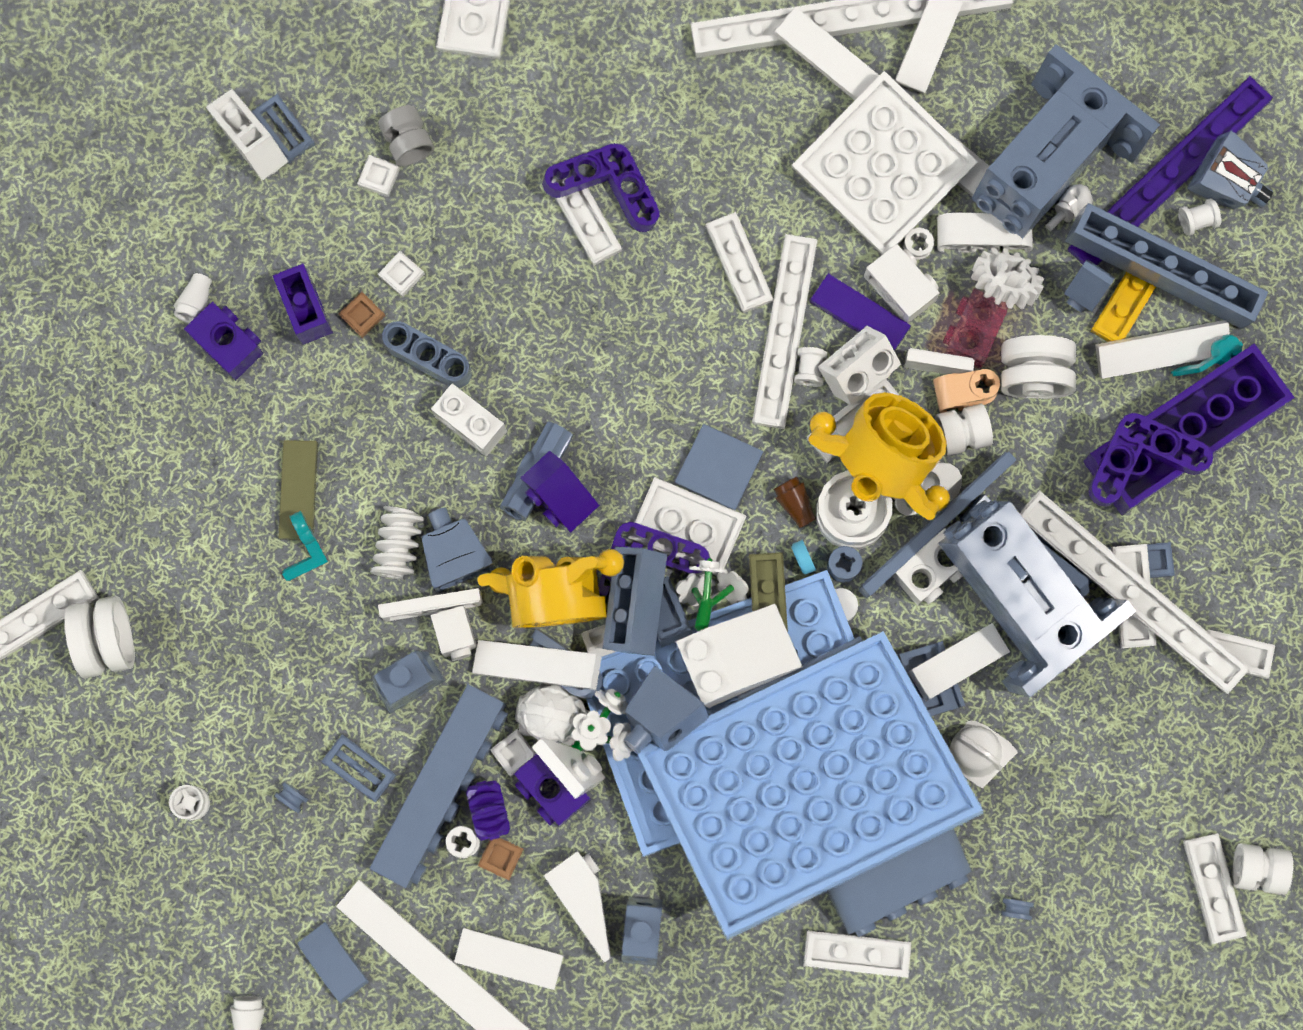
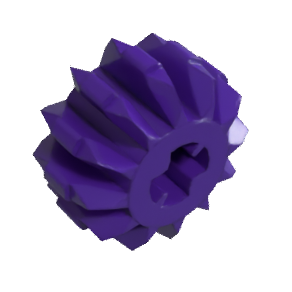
[466,780,510,841]

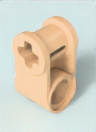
[933,369,1000,413]

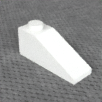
[206,89,288,180]
[544,851,611,962]

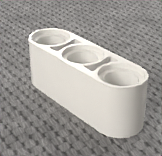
[937,213,1033,252]

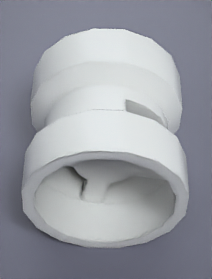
[169,785,210,821]

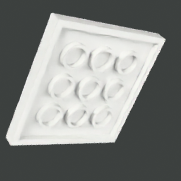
[792,71,978,255]

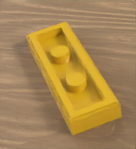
[1091,272,1156,342]

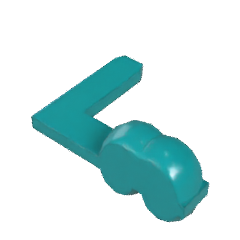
[1171,334,1243,377]
[282,511,328,581]

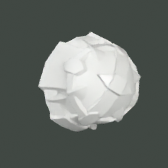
[515,683,589,746]

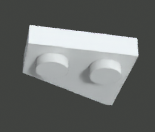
[532,738,606,799]

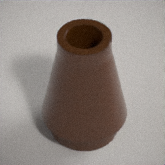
[773,476,817,528]

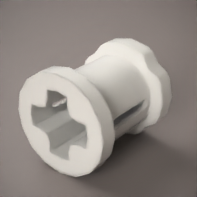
[1178,198,1221,236]
[794,347,827,387]
[446,826,480,858]

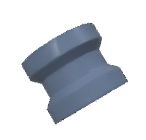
[827,546,862,583]

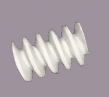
[370,506,424,580]

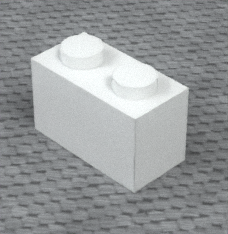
[864,244,939,323]

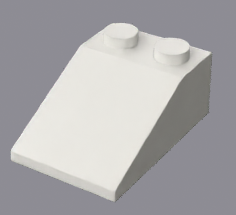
[676,604,803,708]

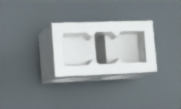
[818,326,901,406]
[431,384,507,457]
[892,528,963,606]

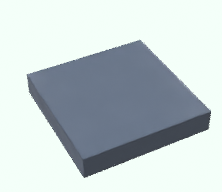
[675,423,763,511]

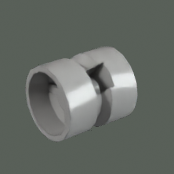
[378,105,435,167]

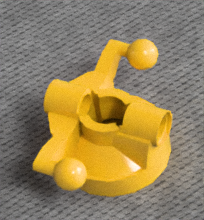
[809,392,950,520]
[478,549,624,628]

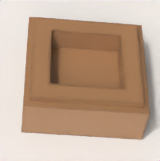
[339,292,385,338]
[478,838,524,880]

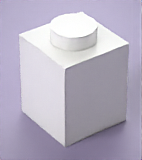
[431,605,477,661]

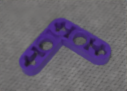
[542,143,660,232]
[1089,413,1213,507]
[598,522,710,613]

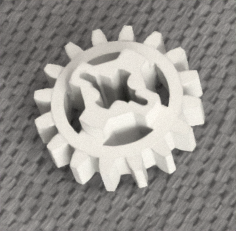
[971,248,1044,309]

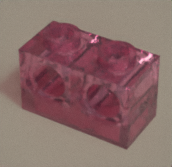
[942,288,1009,370]

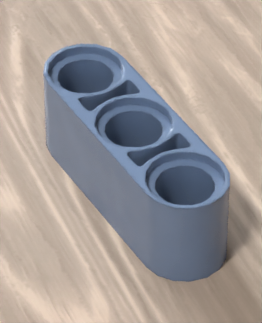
[382,321,472,388]

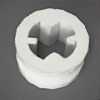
[903,228,934,260]

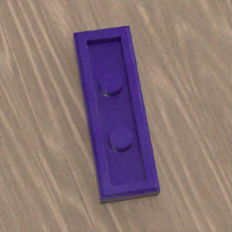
[810,273,911,352]

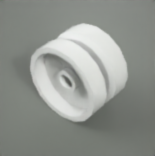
[1001,335,1076,399]
[816,470,892,550]
[64,595,135,679]

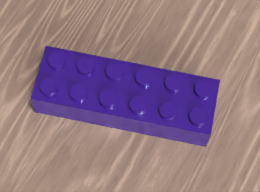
[1083,343,1295,516]

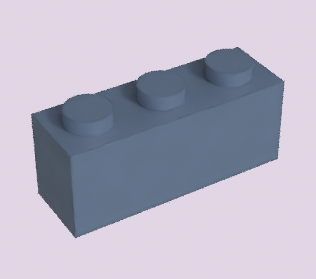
[603,547,667,656]

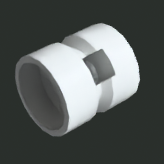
[935,403,993,456]
[1232,843,1293,895]

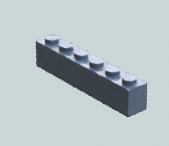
[1065,203,1268,329]
[369,684,508,889]

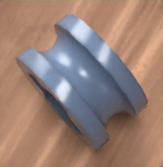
[274,782,309,813]
[1001,898,1034,921]

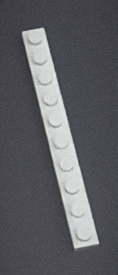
[691,0,1013,58]

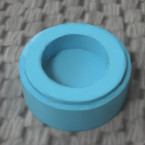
[791,539,816,575]

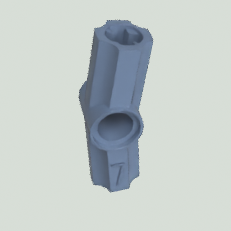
[500,421,573,522]

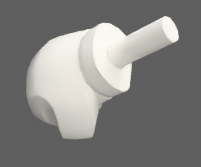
[1045,184,1093,231]

